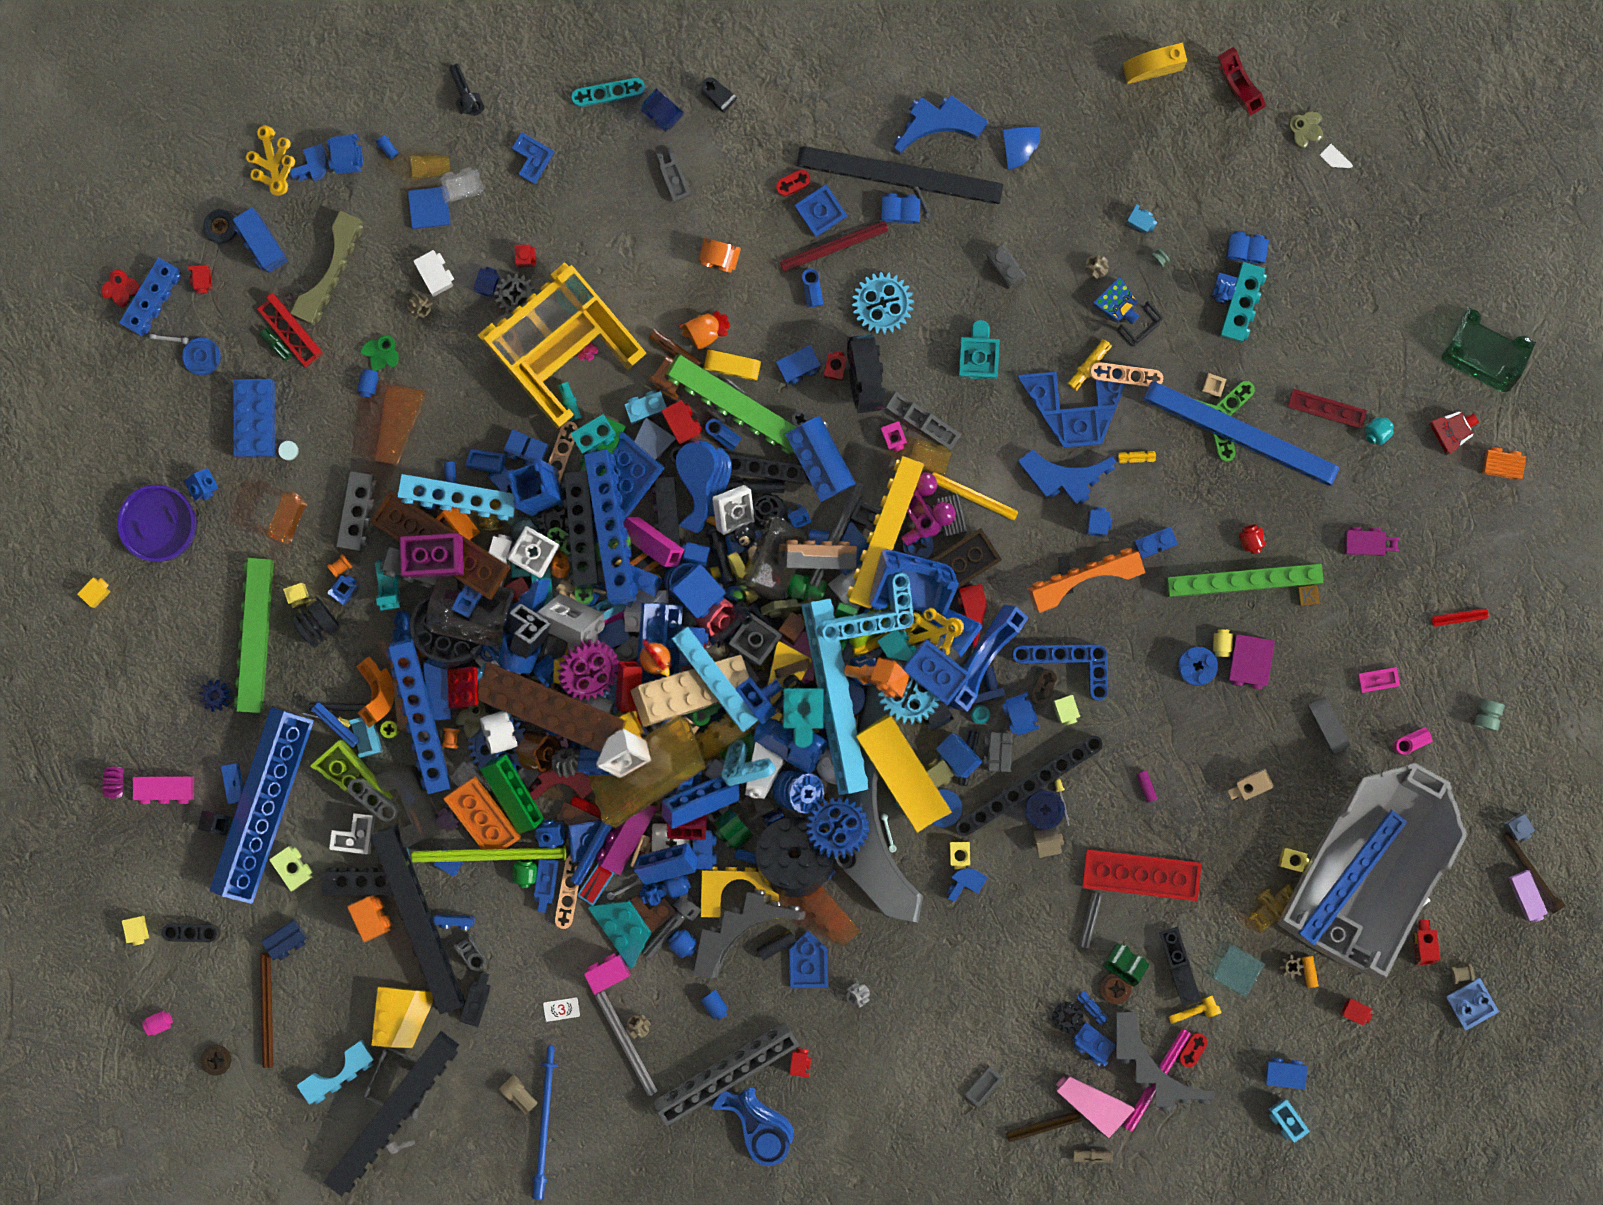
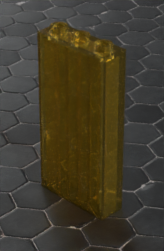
[589,715,706,828]

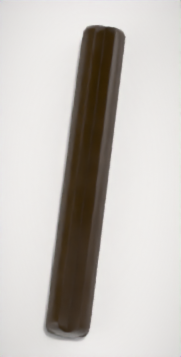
[1006,1111,1081,1142]

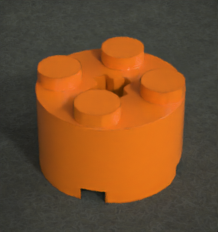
[698,238,741,273]

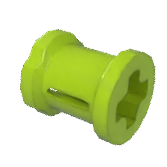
[380,721,400,738]

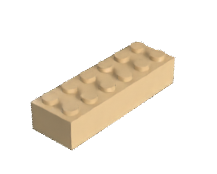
[631,655,749,727]

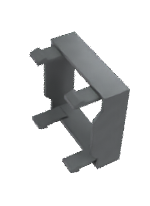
[363,1047,434,1121]

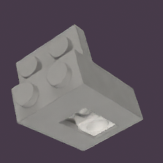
[537,593,605,655]

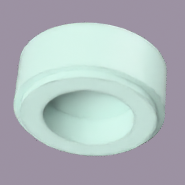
[279,441,299,461]

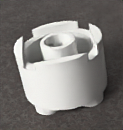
[480,711,518,754]

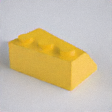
[372,986,434,1048]

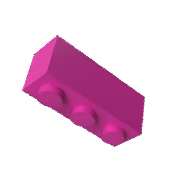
[133,777,194,804]

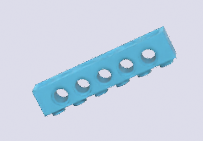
[398,474,515,521]

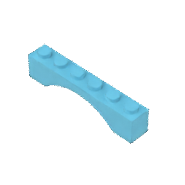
[671,627,758,732]

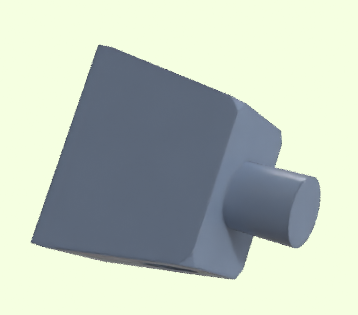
[635,418,676,461]

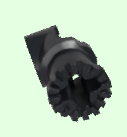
[772,674,803,715]

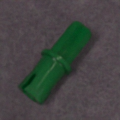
[259,327,292,361]

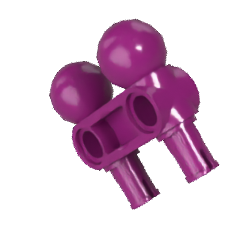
[901,472,956,546]

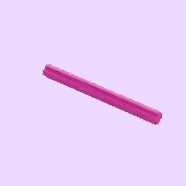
[1124,1029,1190,1131]

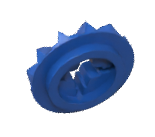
[903,537,934,559]

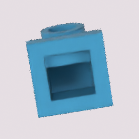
[1126,204,1157,235]

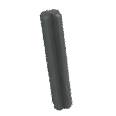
[1079,892,1102,949]

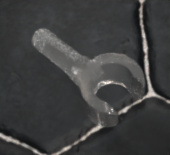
[387,1140,415,1154]

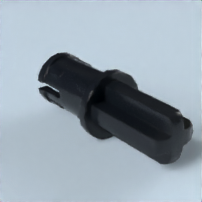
[1058,556,1074,594]

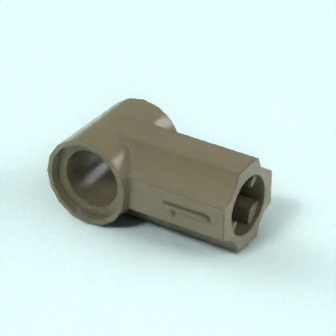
[499,1075,538,1115]

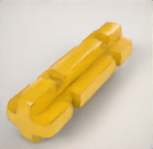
[1118,451,1156,463]

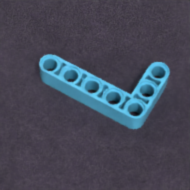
[817,572,913,641]

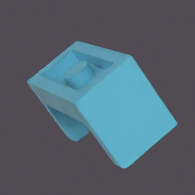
[349,717,383,758]

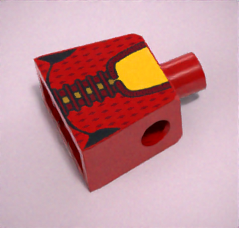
[1413,920,1440,965]

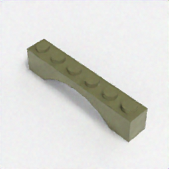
[290,210,364,326]

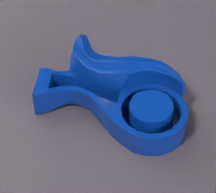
[676,440,732,533]
[711,1087,794,1166]

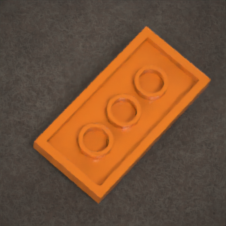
[444,776,521,849]

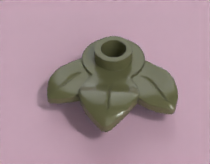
[1289,112,1323,148]
[456,701,489,739]

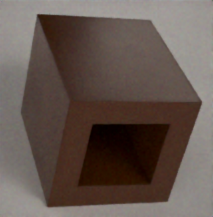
[778,612,806,646]

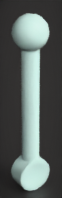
[880,813,896,852]

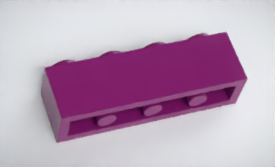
[595,793,657,875]

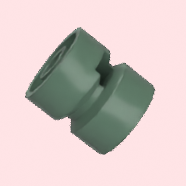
[1473,699,1505,731]

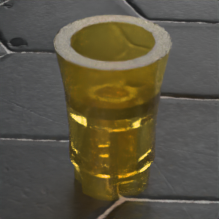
[410,155,451,181]

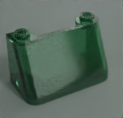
[1442,307,1536,392]

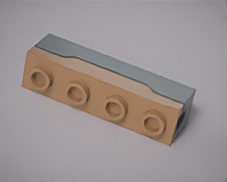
[778,540,857,569]

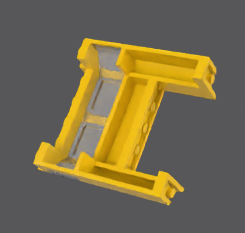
[478,262,647,429]

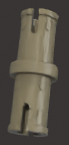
[1074,1149,1113,1164]

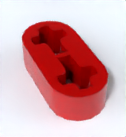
[776,170,810,197]
[1179,1033,1207,1067]

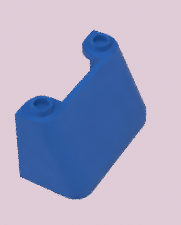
[869,549,959,623]

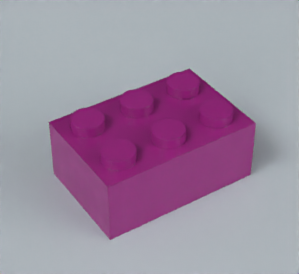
[400,533,464,578]

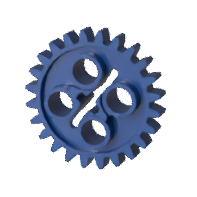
[468,718,526,772]
[806,797,869,859]

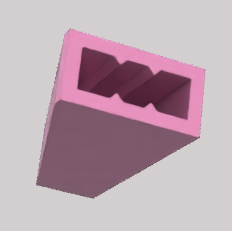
[1056,1075,1135,1138]

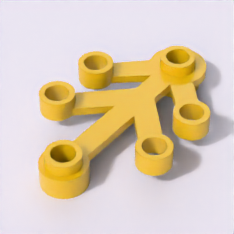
[246,125,295,196]
[907,608,963,655]

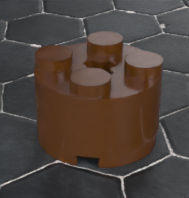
[515,731,560,773]

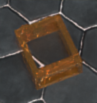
[266,492,307,545]

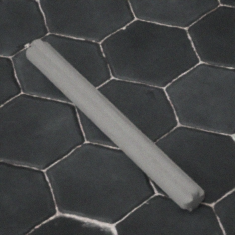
[595,991,657,1096]

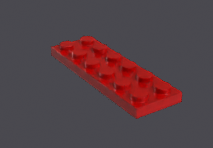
[1082,849,1202,901]

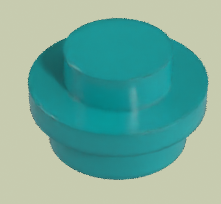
[971,705,990,724]

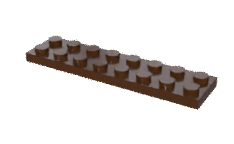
[370,490,511,600]
[478,662,627,753]

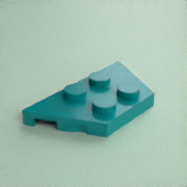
[588,900,651,969]

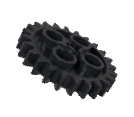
[537,489,596,549]

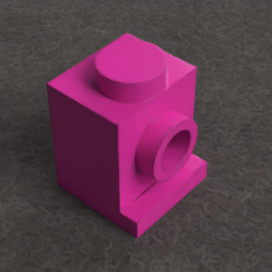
[881,421,907,452]

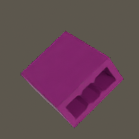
[1227,634,1275,690]

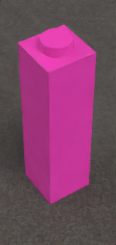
[623,517,684,567]

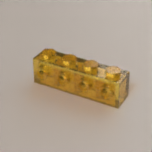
[689,713,760,763]

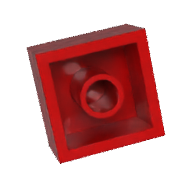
[661,400,702,447]

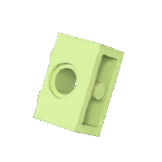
[1052,695,1080,726]
[270,846,313,891]

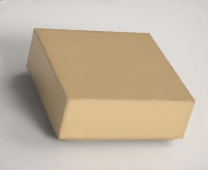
[1202,373,1226,398]

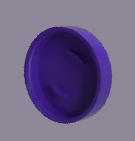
[117,485,197,562]

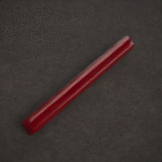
[780,221,888,272]

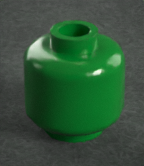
[512,859,537,888]

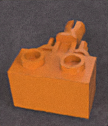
[844,658,909,698]

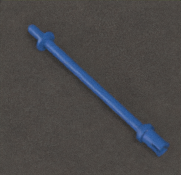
[532,1045,558,1200]

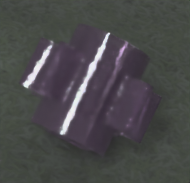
[436,807,460,832]

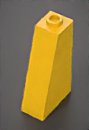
[768,641,812,721]

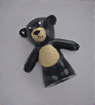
[730,522,778,575]

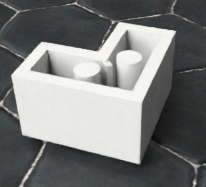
[329,813,375,854]

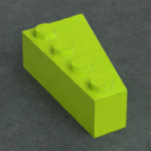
[310,740,394,805]

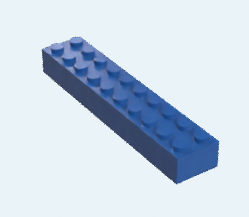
[209,707,314,904]

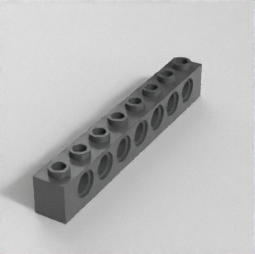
[653,1021,799,1126]

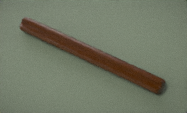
[260,952,273,1068]

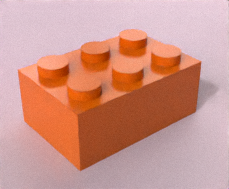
[348,895,393,942]

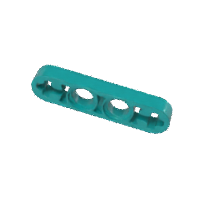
[572,78,645,107]

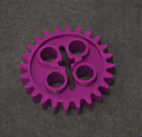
[557,639,619,701]

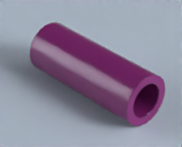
[1136,770,1157,803]

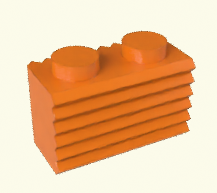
[1482,447,1526,480]

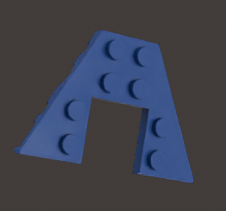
[1018,365,1133,448]

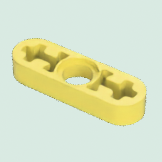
[727,552,758,604]

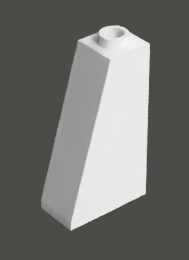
[745,743,786,798]

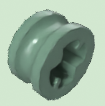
[1152,248,1170,267]

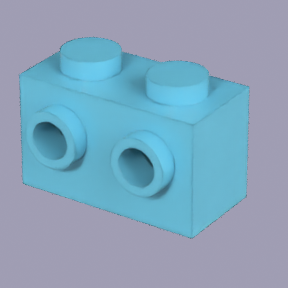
[624,390,667,425]
[1269,1098,1310,1143]

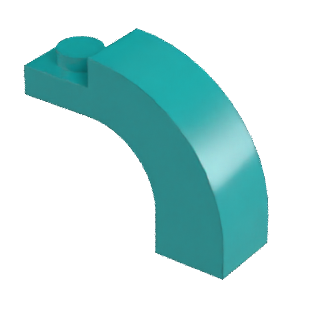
[375,559,400,611]

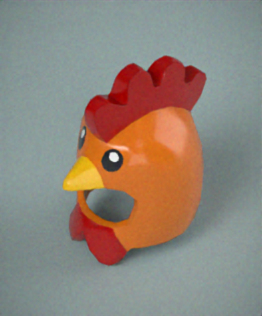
[679,311,730,349]
[640,640,671,677]

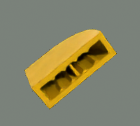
[1123,43,1187,84]

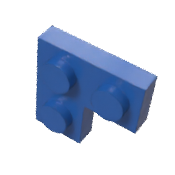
[512,132,555,185]

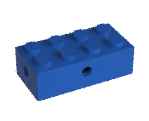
[233,379,276,458]

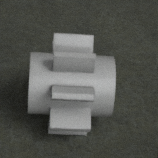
[846,982,870,1008]

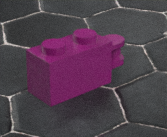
[1344,527,1400,556]

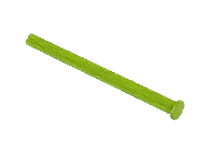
[411,845,566,862]

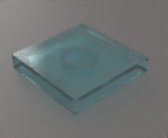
[1212,944,1265,997]

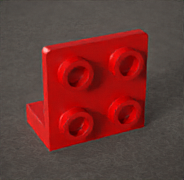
[448,667,478,709]

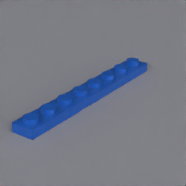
[1298,809,1407,945]

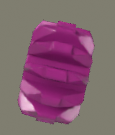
[102,766,124,799]

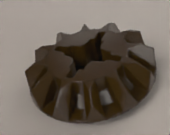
[200,1044,232,1076]

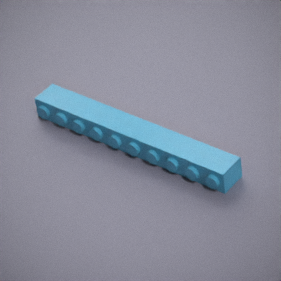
[801,599,868,795]

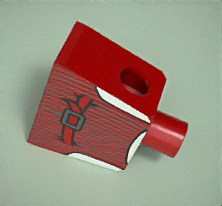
[1429,411,1479,455]

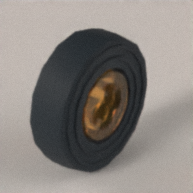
[203,209,237,244]

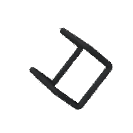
[1118,301,1163,346]

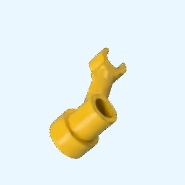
[1168,996,1221,1024]

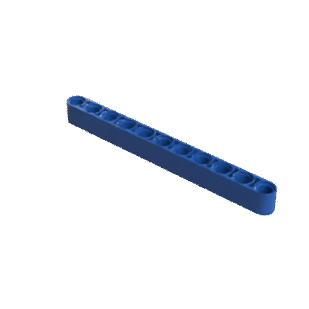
[1143,381,1339,486]

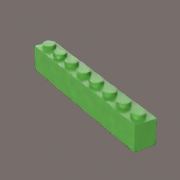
[665,355,797,455]
[234,558,274,713]
[1166,564,1323,598]

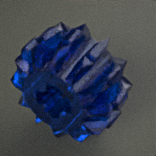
[199,680,232,712]

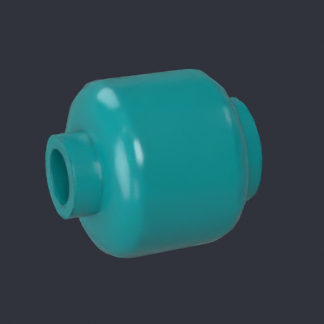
[1365,417,1394,445]

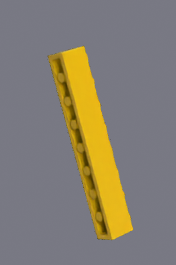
[846,456,924,610]

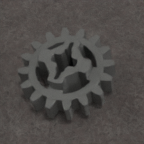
[494,274,535,314]

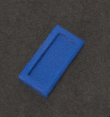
[465,449,507,474]

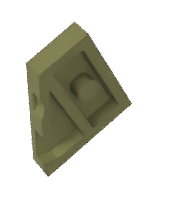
[761,598,814,619]

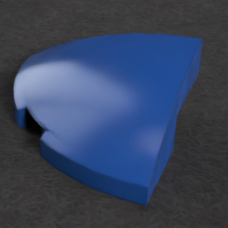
[1003,127,1040,170]

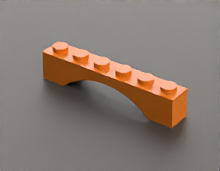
[1028,548,1145,613]

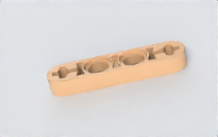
[1089,363,1163,387]
[548,421,578,484]
[555,856,579,929]

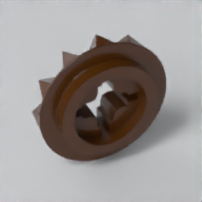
[1100,974,1132,1004]

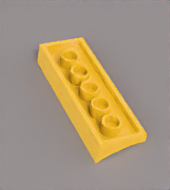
[855,715,952,833]

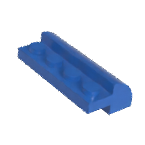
[785,416,856,502]
[637,602,683,681]

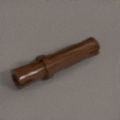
[648,328,702,366]

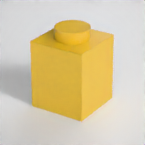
[78,577,111,608]

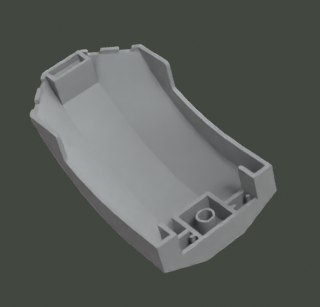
[1277,763,1467,980]

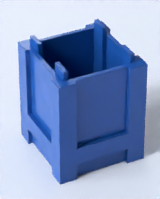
[505,459,565,517]

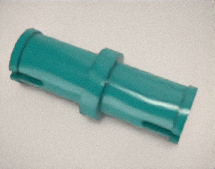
[557,382,582,422]

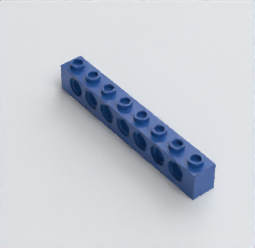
[584,449,637,605]
[386,638,451,794]

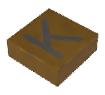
[1298,585,1320,606]

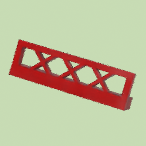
[257,292,323,367]

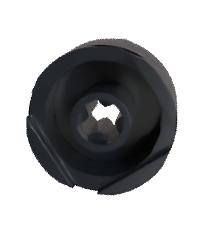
[913,691,954,731]

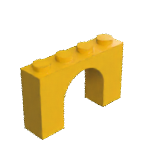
[701,867,779,919]

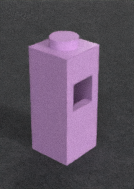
[1508,870,1548,923]

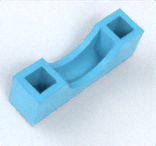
[296,1040,376,1105]

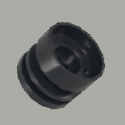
[290,596,341,648]

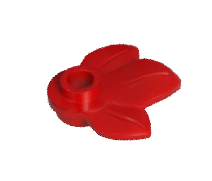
[102,269,140,308]

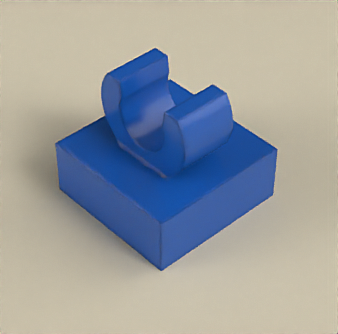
[787,504,812,530]

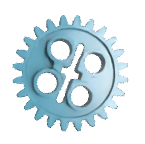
[852,272,914,335]
[878,661,940,725]

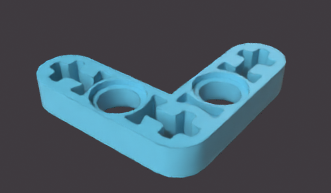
[721,740,775,786]

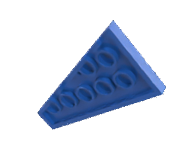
[583,432,665,551]

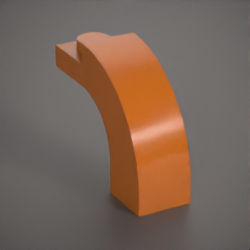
[356,656,395,728]

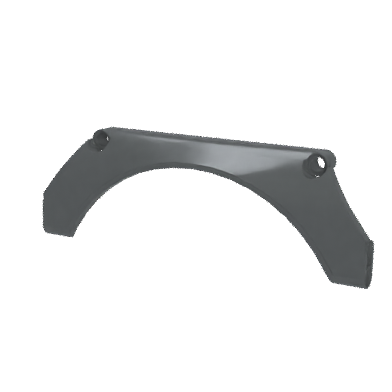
[833,636,973,923]

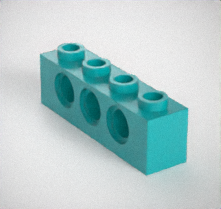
[1219,262,1267,344]

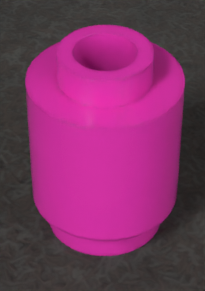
[142,1010,173,1036]

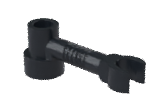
[709,602,753,648]

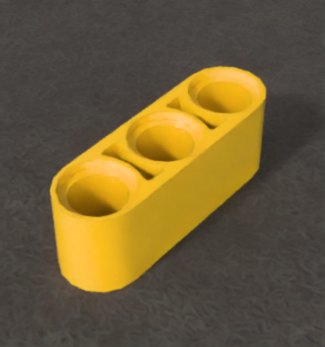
[703,350,761,381]

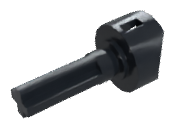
[449,63,484,116]

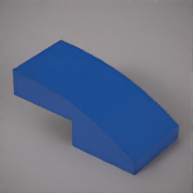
[452,584,482,618]

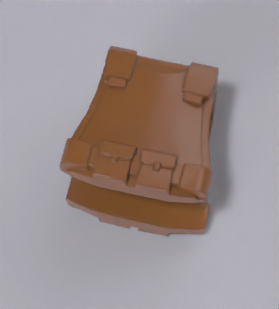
[649,356,680,400]

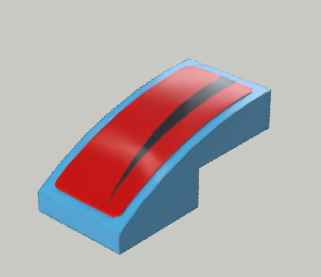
[577,864,615,906]

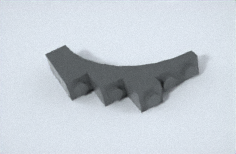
[694,889,806,979]
[1117,1012,1214,1111]

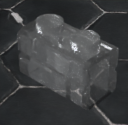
[439,167,484,203]

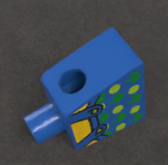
[1093,277,1139,325]

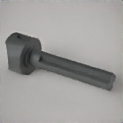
[642,894,701,959]

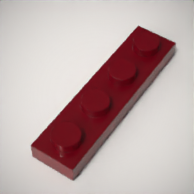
[1287,389,1367,429]

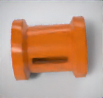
[327,554,353,579]
[441,728,460,749]

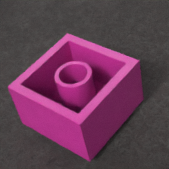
[584,953,631,995]

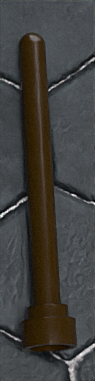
[1503,833,1566,914]

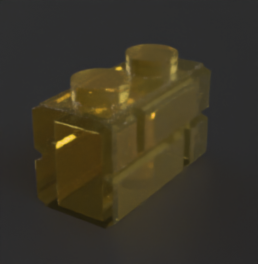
[910,440,952,475]

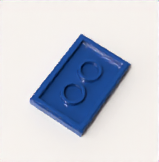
[902,639,971,706]

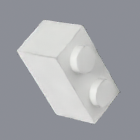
[414,250,454,297]

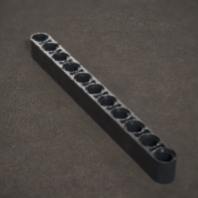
[796,146,1004,204]

